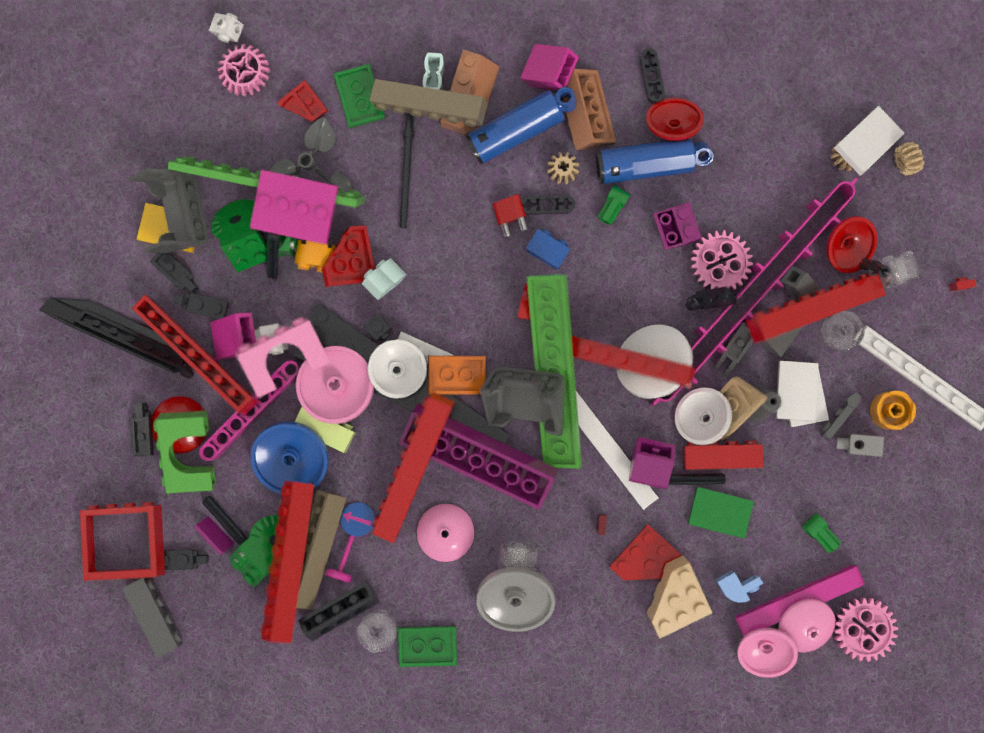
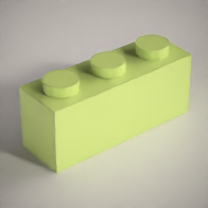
[295,407,356,453]

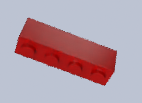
[682,441,764,469]

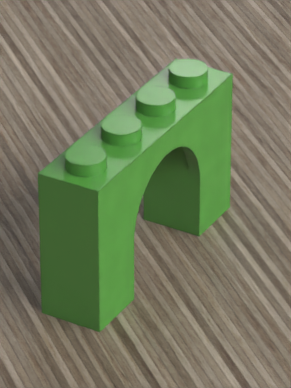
[154,411,216,493]

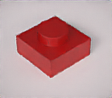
[949,277,977,292]

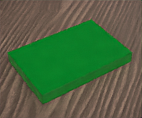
[333,63,385,129]
[688,487,754,539]
[398,626,457,667]

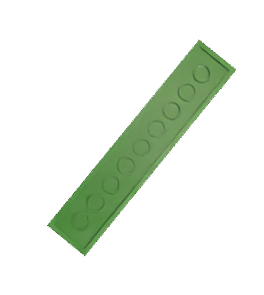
[168,156,365,207]
[527,274,582,469]

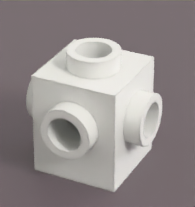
[209,13,243,43]

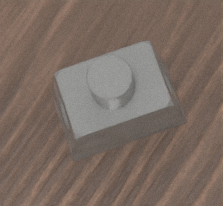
[836,434,884,457]

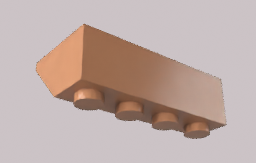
[440,50,499,134]
[563,69,616,150]

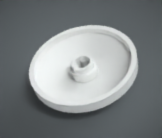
[616,325,693,398]

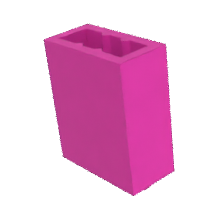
[520,44,579,91]
[210,313,256,360]

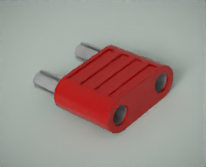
[492,194,527,237]

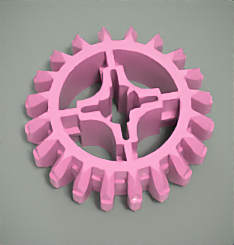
[218,44,270,97]

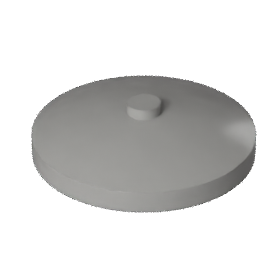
[476,567,555,632]

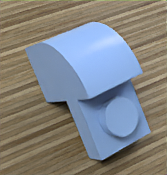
[715,571,763,602]

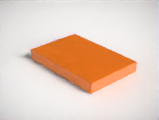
[428,355,486,394]

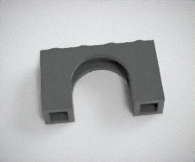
[747,266,821,357]

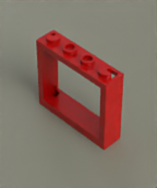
[80,502,165,581]

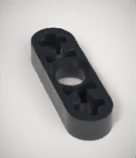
[640,48,665,104]
[521,195,575,215]

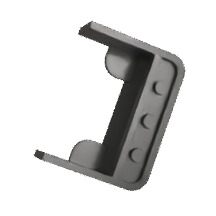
[129,168,208,253]

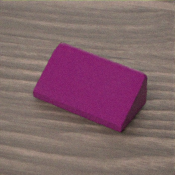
[194,516,234,555]

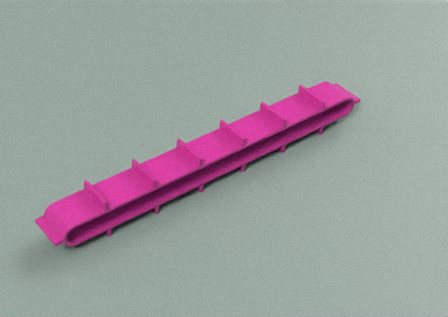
[649,178,858,406]

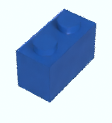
[525,229,570,271]

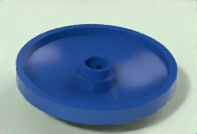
[251,421,329,494]

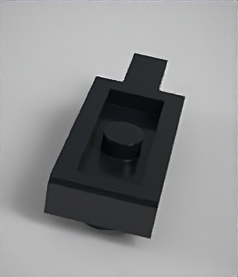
[150,253,199,293]
[685,286,738,310]
[173,293,229,319]
[130,403,154,457]
[164,550,209,570]

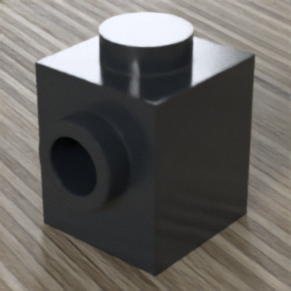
[364,314,392,342]

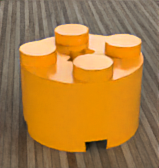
[294,240,335,273]
[870,391,916,430]

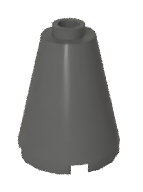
[747,385,782,423]

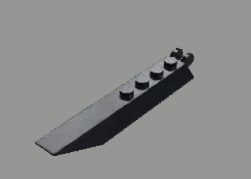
[39,297,195,379]

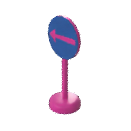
[325,502,375,583]

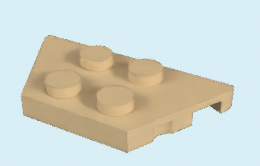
[719,377,768,440]

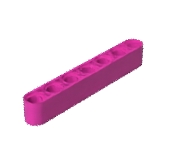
[199,361,301,461]
[735,565,865,636]

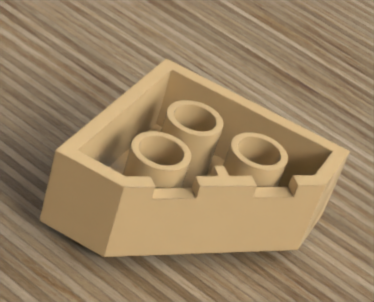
[646,555,712,638]

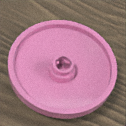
[296,346,374,424]

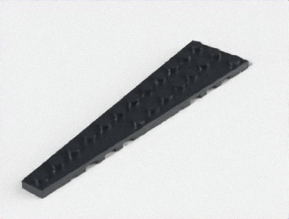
[294,304,509,444]

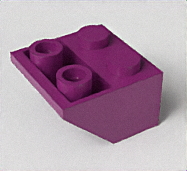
[653,202,702,250]
[629,437,676,489]

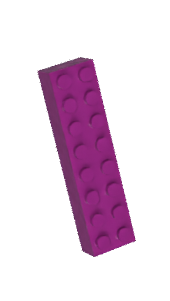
[399,403,558,510]

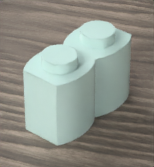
[423,53,444,90]
[362,258,407,300]

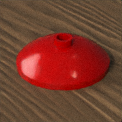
[646,98,704,141]
[827,216,878,273]
[152,396,207,454]

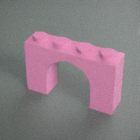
[235,317,330,398]

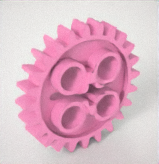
[690,231,753,290]
[834,597,898,662]

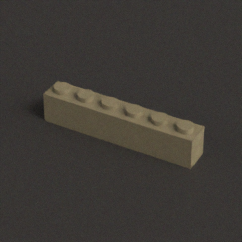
[369,79,488,127]
[297,489,346,610]

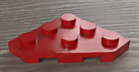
[321,225,375,287]
[609,524,691,580]

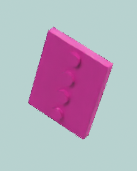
[250,170,339,244]

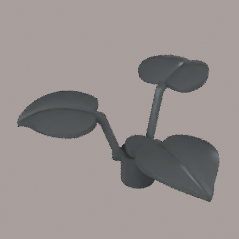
[269,117,353,205]

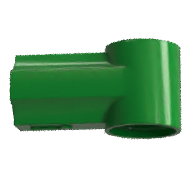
[597,185,631,226]
[802,513,841,553]

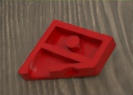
[277,80,329,122]

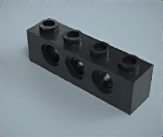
[298,581,380,642]

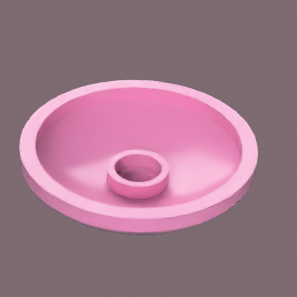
[417,504,474,562]
[778,599,835,653]
[738,628,798,678]

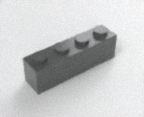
[122,577,183,658]

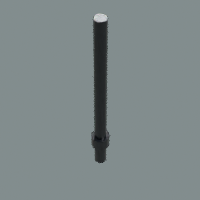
[399,114,415,228]

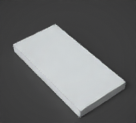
[834,106,904,176]

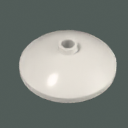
[368,340,427,398]
[675,388,732,445]

